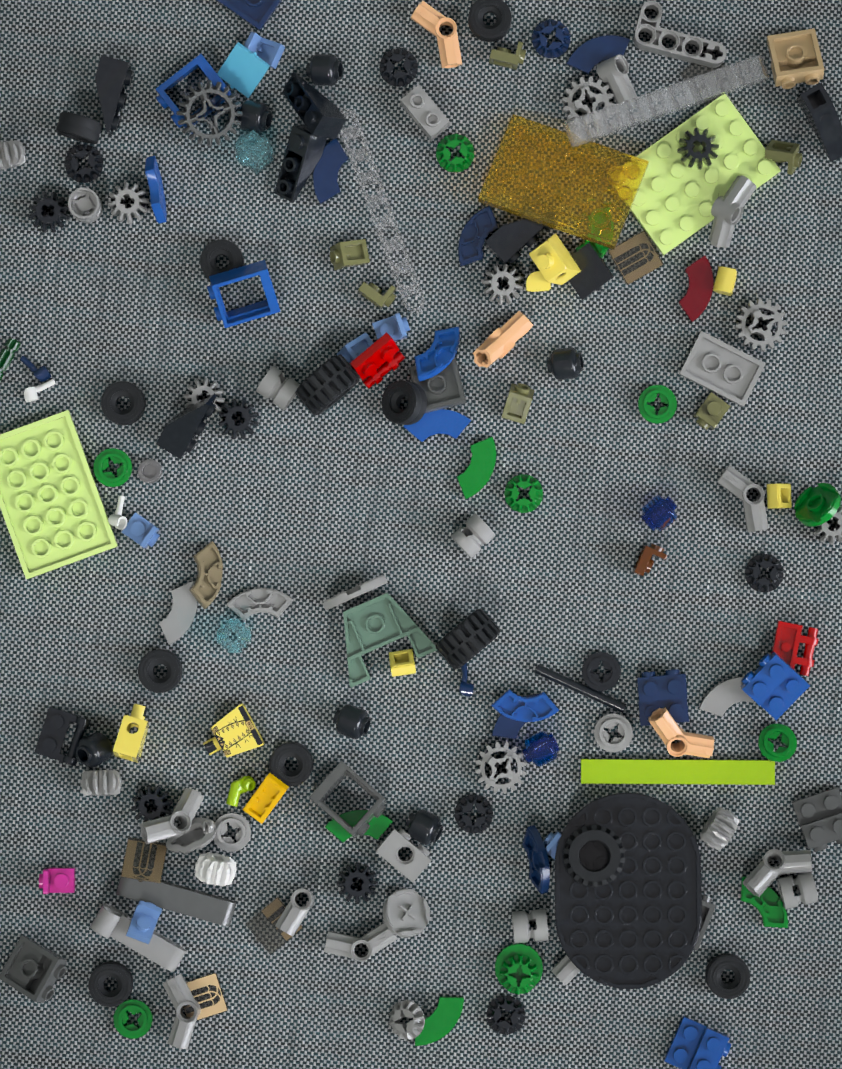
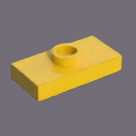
[243,773,289,824]

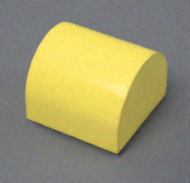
[713,267,737,296]
[525,271,551,292]
[766,484,792,509]
[389,649,416,677]

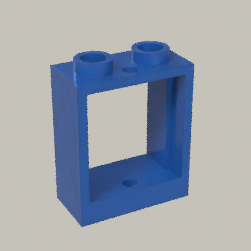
[156,54,232,128]
[207,260,281,328]

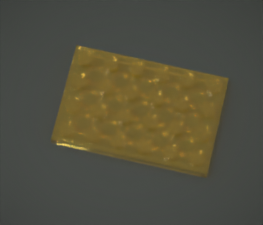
[478,114,649,250]

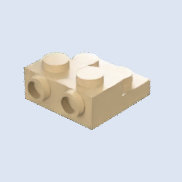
[767,28,824,89]

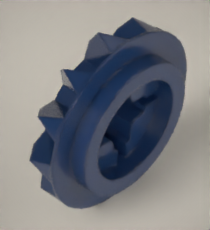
[532,19,570,58]

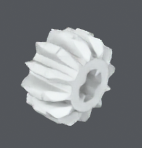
[195,852,237,887]

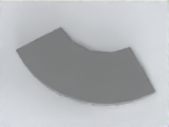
[322,575,388,611]
[159,581,198,645]
[226,588,294,621]
[699,677,754,717]

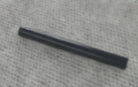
[535,664,627,713]

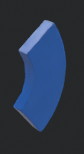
[145,156,167,224]
[415,327,460,381]
[403,409,471,442]
[491,689,559,722]

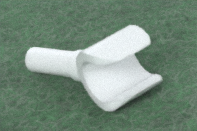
[24,379,55,402]
[108,496,127,530]

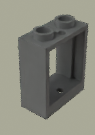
[310,761,387,838]

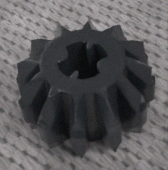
[677,128,719,170]
[29,192,70,233]
[219,399,259,440]
[131,785,173,823]
[337,862,378,904]

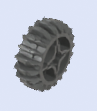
[176,80,242,146]

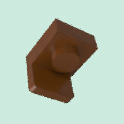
[632,543,668,576]

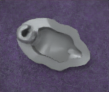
[166,818,216,854]

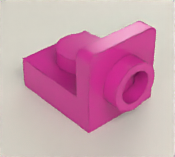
[39,868,75,894]

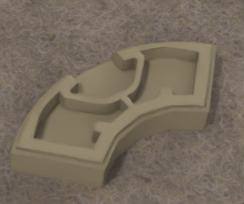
[189,541,223,609]

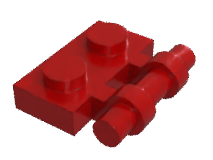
[350,332,405,389]
[771,621,819,676]

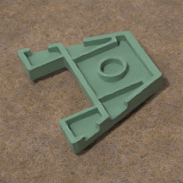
[343,593,437,688]

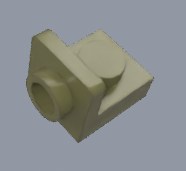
[489,41,526,70]
[765,140,802,175]
[329,239,370,270]
[358,282,397,310]
[501,383,534,424]
[694,392,731,430]

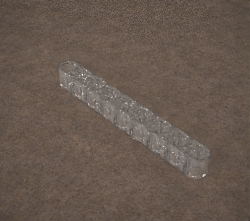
[563,55,770,147]
[339,109,425,314]

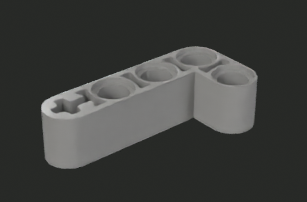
[633,1,727,68]
[90,903,186,972]

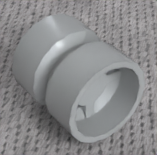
[68,187,103,223]
[256,366,300,411]
[450,513,496,559]
[777,872,818,910]
[512,909,548,943]

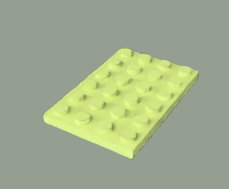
[607,93,781,256]
[0,410,118,579]

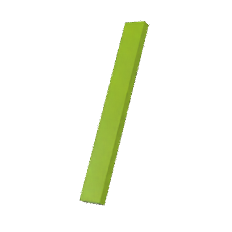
[581,759,775,785]

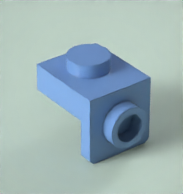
[244,32,285,69]

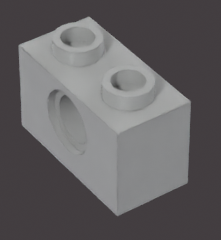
[400,85,450,141]
[376,827,432,883]

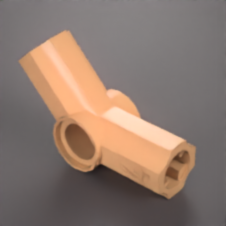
[411,1,462,68]
[473,311,533,368]
[648,708,714,758]

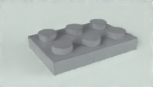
[679,331,766,407]

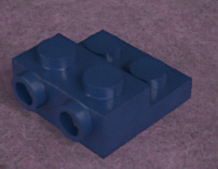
[636,669,689,726]

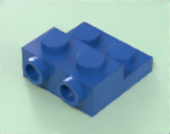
[741,652,810,721]
[664,1016,731,1069]

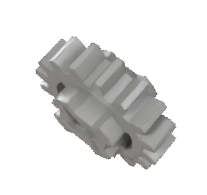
[562,76,614,130]
[734,298,788,352]
[475,741,527,794]

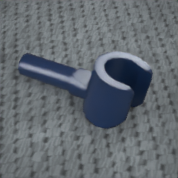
[20,356,51,382]
[459,663,474,697]

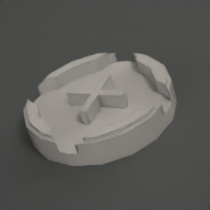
[383,888,430,938]

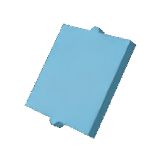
[217,42,270,98]

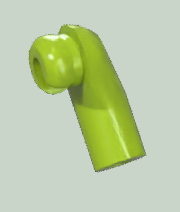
[226,776,256,807]

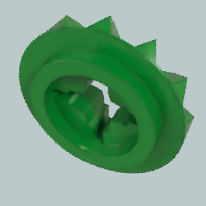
[436,133,474,173]
[638,385,677,424]
[93,448,132,487]
[504,474,543,513]
[758,724,797,763]
[500,955,539,995]
[113,999,153,1039]

